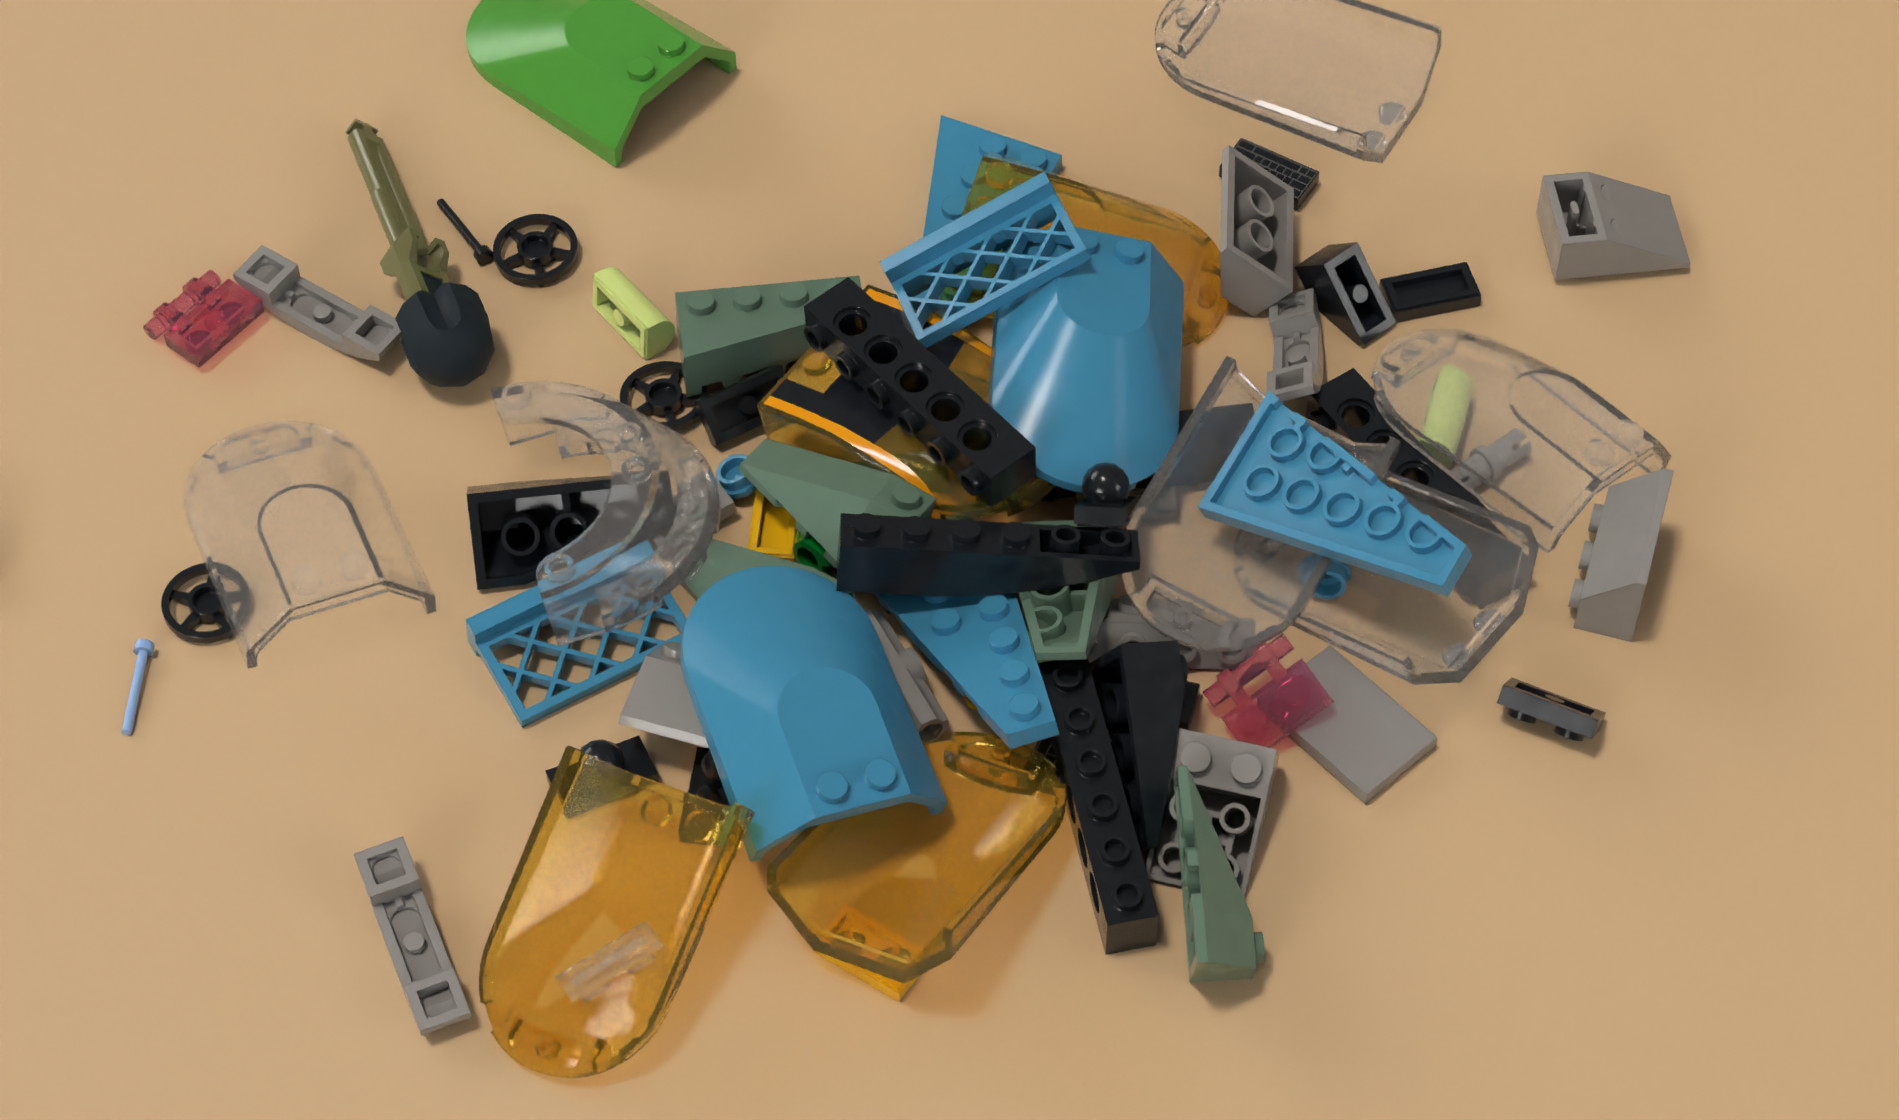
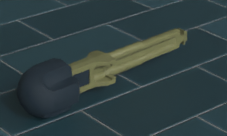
[346,119,495,387]

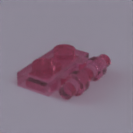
[143,270,264,368]
[1203,633,1334,748]

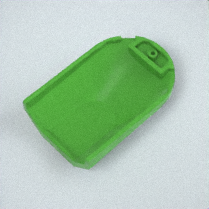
[466,0,737,167]

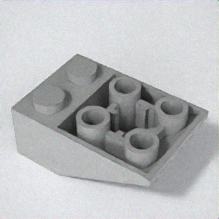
[1536,172,1690,280]
[1145,728,1279,899]

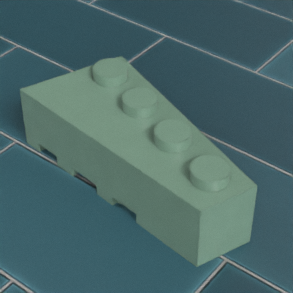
[675,276,862,397]

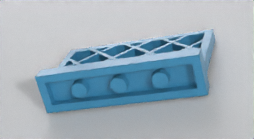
[879,171,1091,348]
[466,536,687,727]

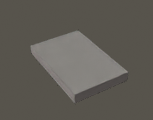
[1258,645,1437,804]

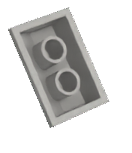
[1220,145,1294,317]
[1568,468,1674,642]
[619,642,709,748]

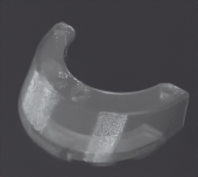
[491,381,721,646]

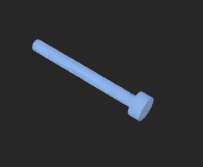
[121,639,155,736]

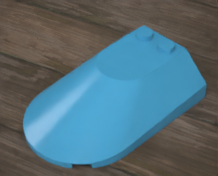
[988,227,1184,493]
[680,566,947,862]

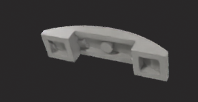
[233,245,402,361]
[1266,288,1324,402]
[354,836,472,1036]

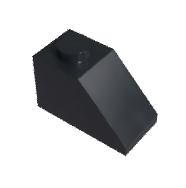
[1294,242,1397,346]

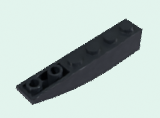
[836,513,1140,596]

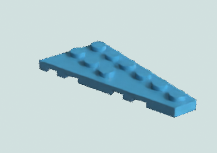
[915,115,1062,332]
[1198,391,1472,597]
[874,593,1060,749]

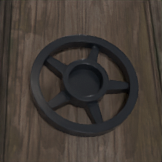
[493,214,578,287]
[620,361,708,434]
[161,563,255,643]

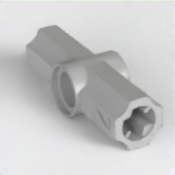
[864,608,949,747]

